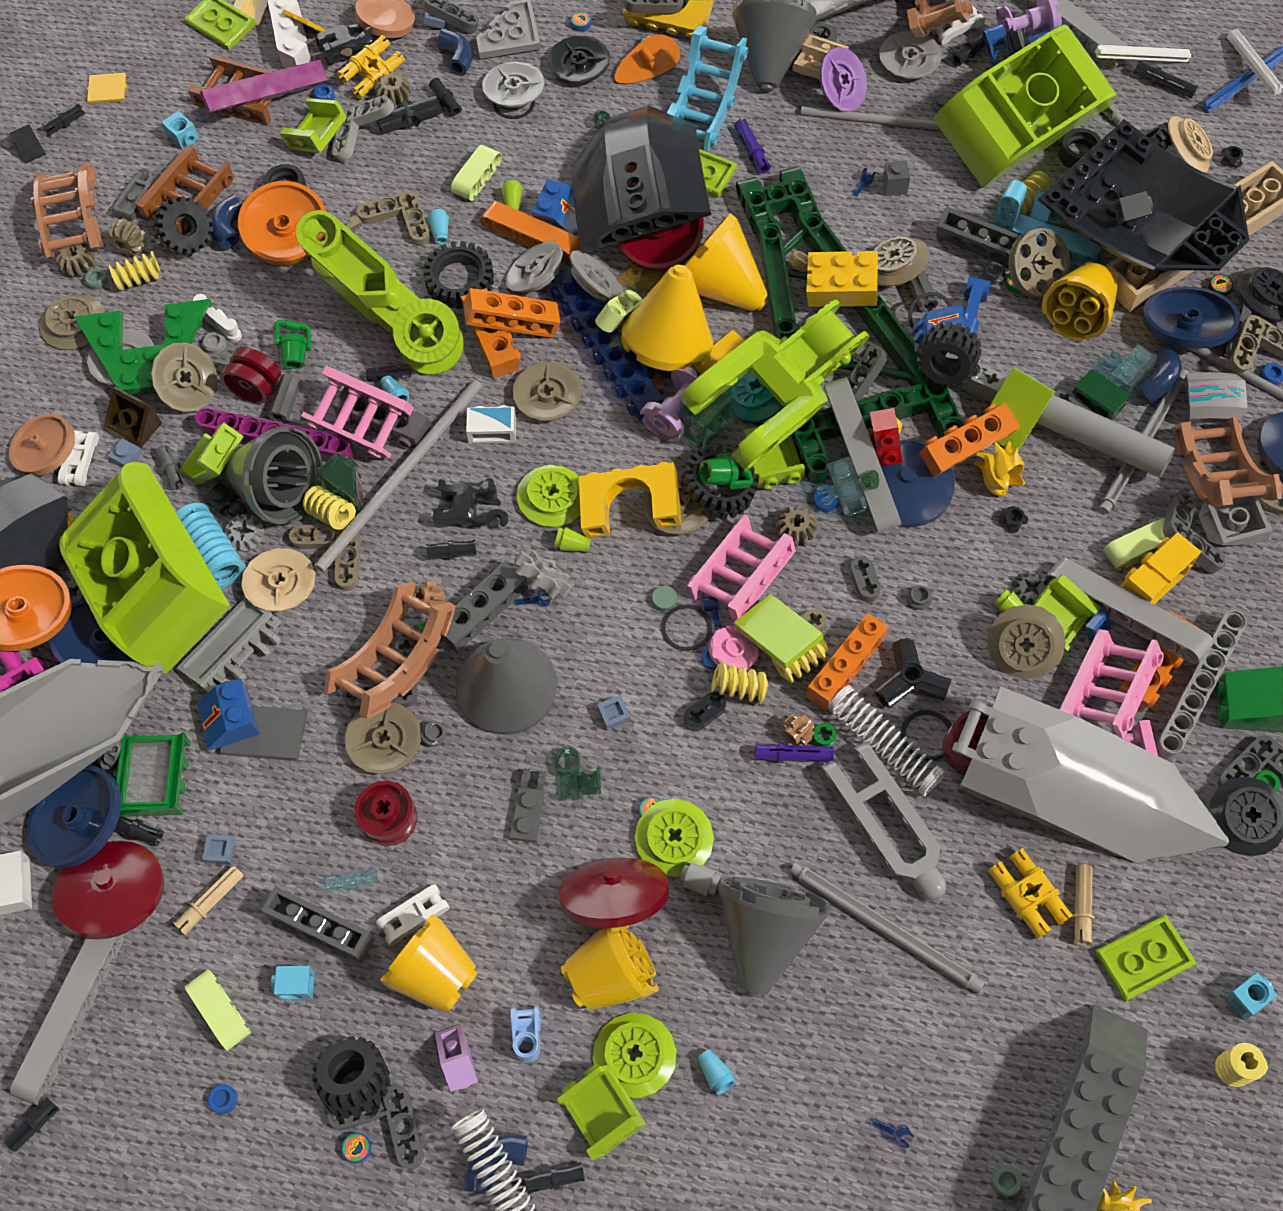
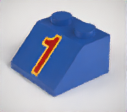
[532,179,578,235]
[913,305,965,356]
[197,678,259,751]

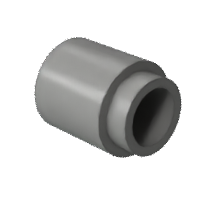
[680,862,722,896]

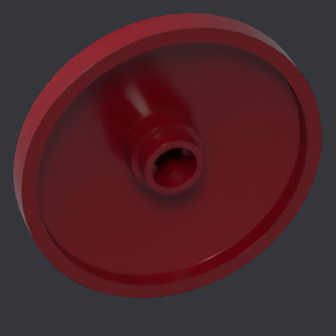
[618,217,704,271]
[52,841,164,940]
[559,858,669,928]

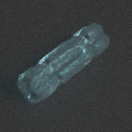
[325,869,379,892]

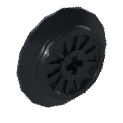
[548,36,610,83]
[1237,267,1283,321]
[1208,776,1283,856]

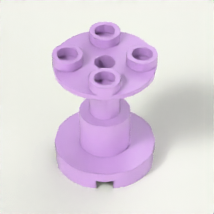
[995,0,1062,41]
[640,367,698,442]

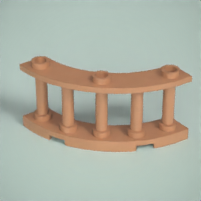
[907,0,973,39]
[31,162,104,258]
[1172,417,1283,507]
[324,581,456,719]

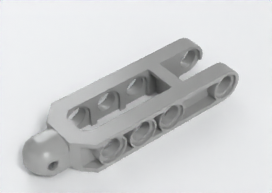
[820,742,946,901]

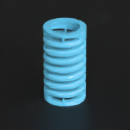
[176,503,246,589]

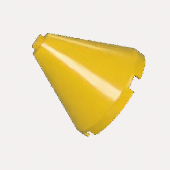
[684,213,768,311]
[621,265,713,371]

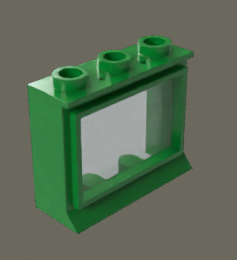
[114,732,191,817]

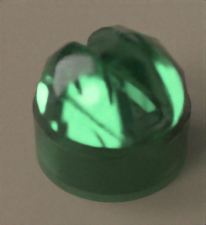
[593,110,610,128]
[858,470,879,490]

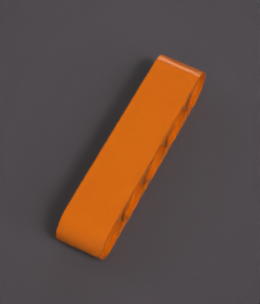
[480,201,581,264]

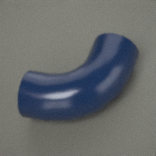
[437,28,474,76]
[209,194,242,250]
[1138,348,1182,404]
[463,1134,528,1194]

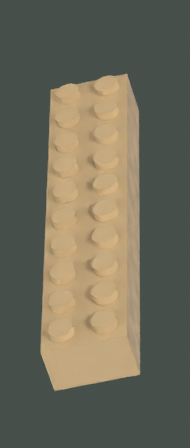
[1105,161,1283,312]

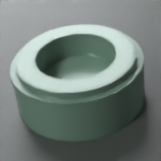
[84,268,109,290]
[652,586,677,612]
[991,1166,1022,1198]

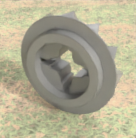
[224,513,264,551]

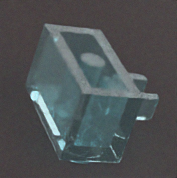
[1102,344,1157,394]
[817,456,868,517]

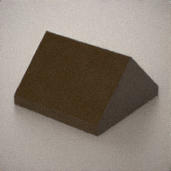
[103,387,162,448]

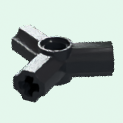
[875,638,952,709]

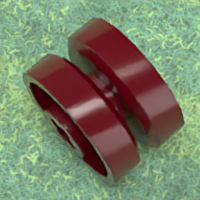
[220,346,281,404]
[942,711,988,775]
[355,780,418,847]

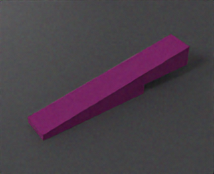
[200,60,328,113]

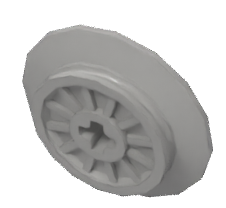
[879,31,942,79]
[482,61,545,108]
[506,242,563,292]
[570,251,624,301]
[87,328,154,386]

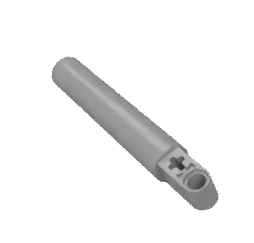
[958,363,1175,478]

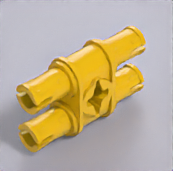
[337,35,405,99]
[987,848,1073,940]

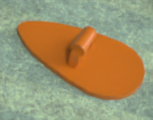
[614,35,680,84]

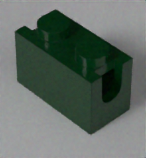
[1072,369,1130,421]

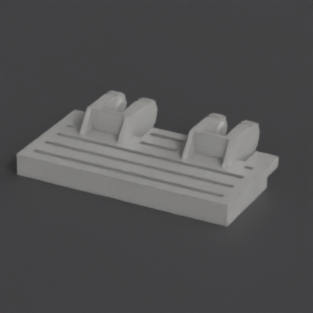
[177,598,282,693]

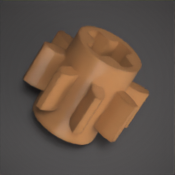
[414,581,445,606]
[783,713,814,746]

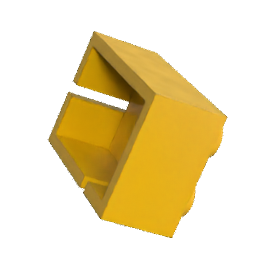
[806,251,878,307]
[1120,532,1201,605]

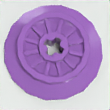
[820,47,867,112]

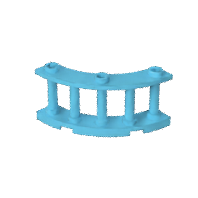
[667,26,748,152]

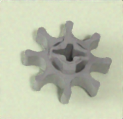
[514,550,572,599]

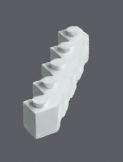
[268,0,311,68]

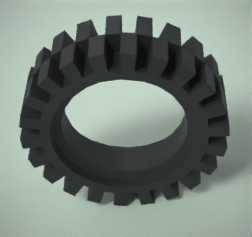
[423,241,494,309]
[680,446,758,519]

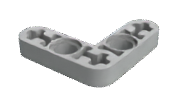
[332,95,394,162]

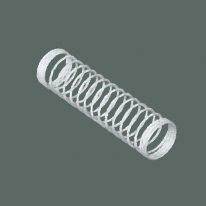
[828,685,946,796]
[451,1109,535,1211]

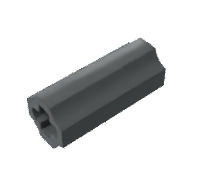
[907,271,939,313]
[267,373,301,423]

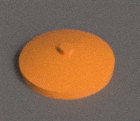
[238,181,326,265]
[0,565,72,651]

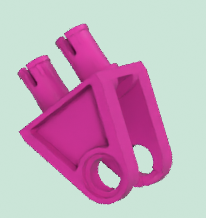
[0,650,48,693]

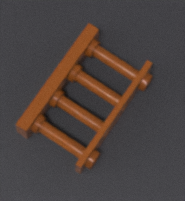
[188,55,273,126]
[136,145,234,235]

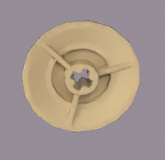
[1168,116,1213,173]
[241,548,316,612]

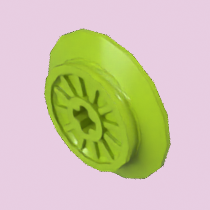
[516,465,581,528]
[635,798,714,877]
[593,1012,677,1099]

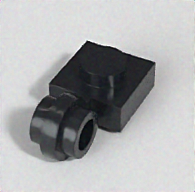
[203,482,247,518]

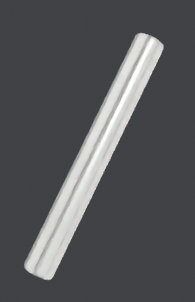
[1227,28,1283,96]
[1095,45,1191,62]

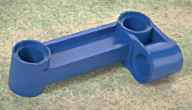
[983,23,1074,66]
[964,276,991,335]

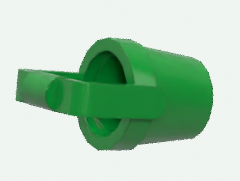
[273,320,311,370]
[699,452,753,489]

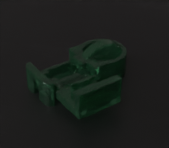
[554,746,602,801]

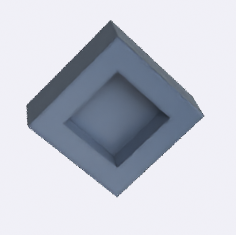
[423,11,445,29]
[107,438,142,466]
[597,695,631,730]
[202,834,236,864]

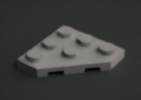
[476,0,541,59]

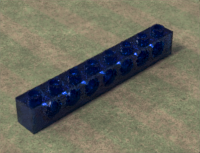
[550,268,663,422]

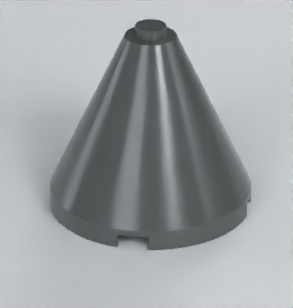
[732,0,817,92]
[220,427,323,525]
[455,638,557,735]
[718,877,830,998]

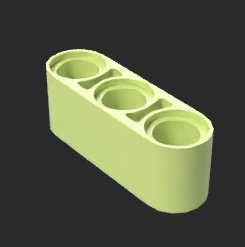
[451,145,502,201]
[595,290,642,333]
[1103,519,1166,571]
[184,969,251,1051]

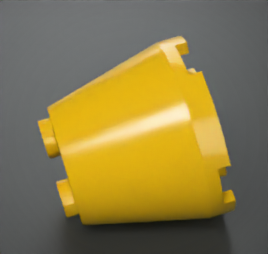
[1042,262,1118,342]
[380,914,478,1013]
[561,926,659,1010]

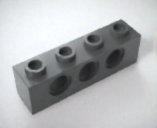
[936,207,1027,266]
[332,387,431,449]
[441,560,528,654]
[261,886,375,964]

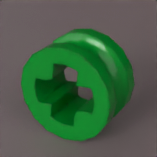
[812,723,836,747]

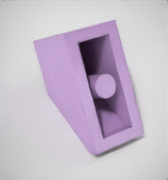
[435,1024,478,1092]

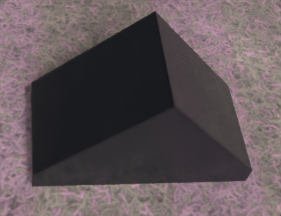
[9,124,46,163]

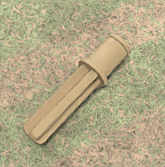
[1072,864,1095,946]
[173,866,243,935]

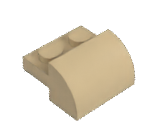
[793,34,849,80]

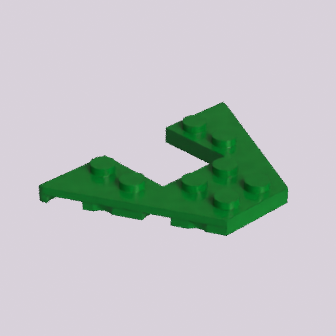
[75,299,212,394]

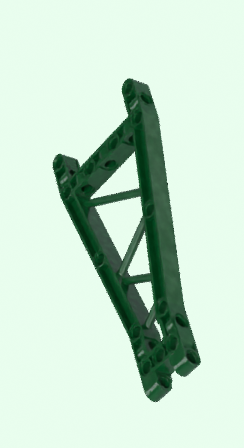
[736,166,964,484]

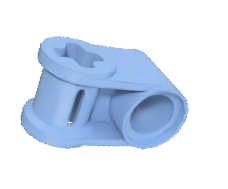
[511,1006,541,1063]

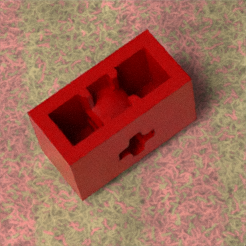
[870,408,903,466]

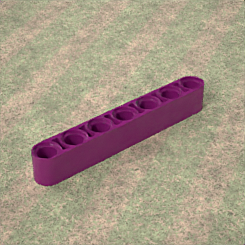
[195,408,354,465]

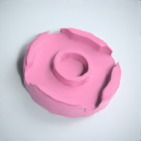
[709,625,759,671]

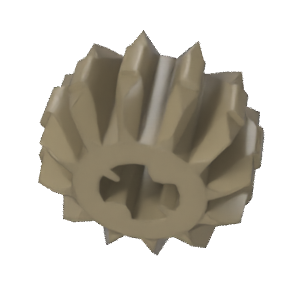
[375,71,411,108]
[106,218,148,257]
[55,243,95,278]
[776,505,817,548]

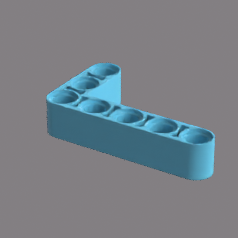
[993,180,1103,267]

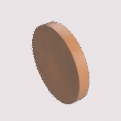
[355,0,415,38]
[9,414,75,476]

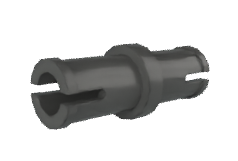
[155,445,186,489]

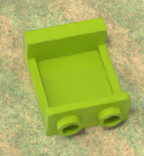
[279,98,347,153]
[180,422,243,484]
[743,426,805,489]
[1033,574,1101,653]
[556,1064,647,1161]

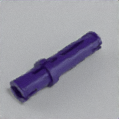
[734,119,771,174]
[754,742,834,763]

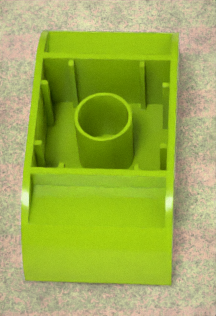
[933,25,1118,188]
[59,462,231,674]

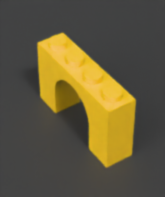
[623,0,714,39]
[579,462,682,538]

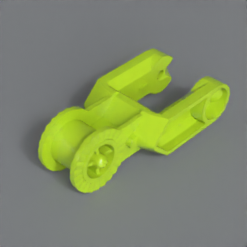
[296,210,464,375]
[680,299,870,471]

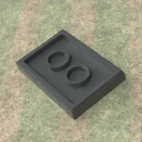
[220,706,307,761]

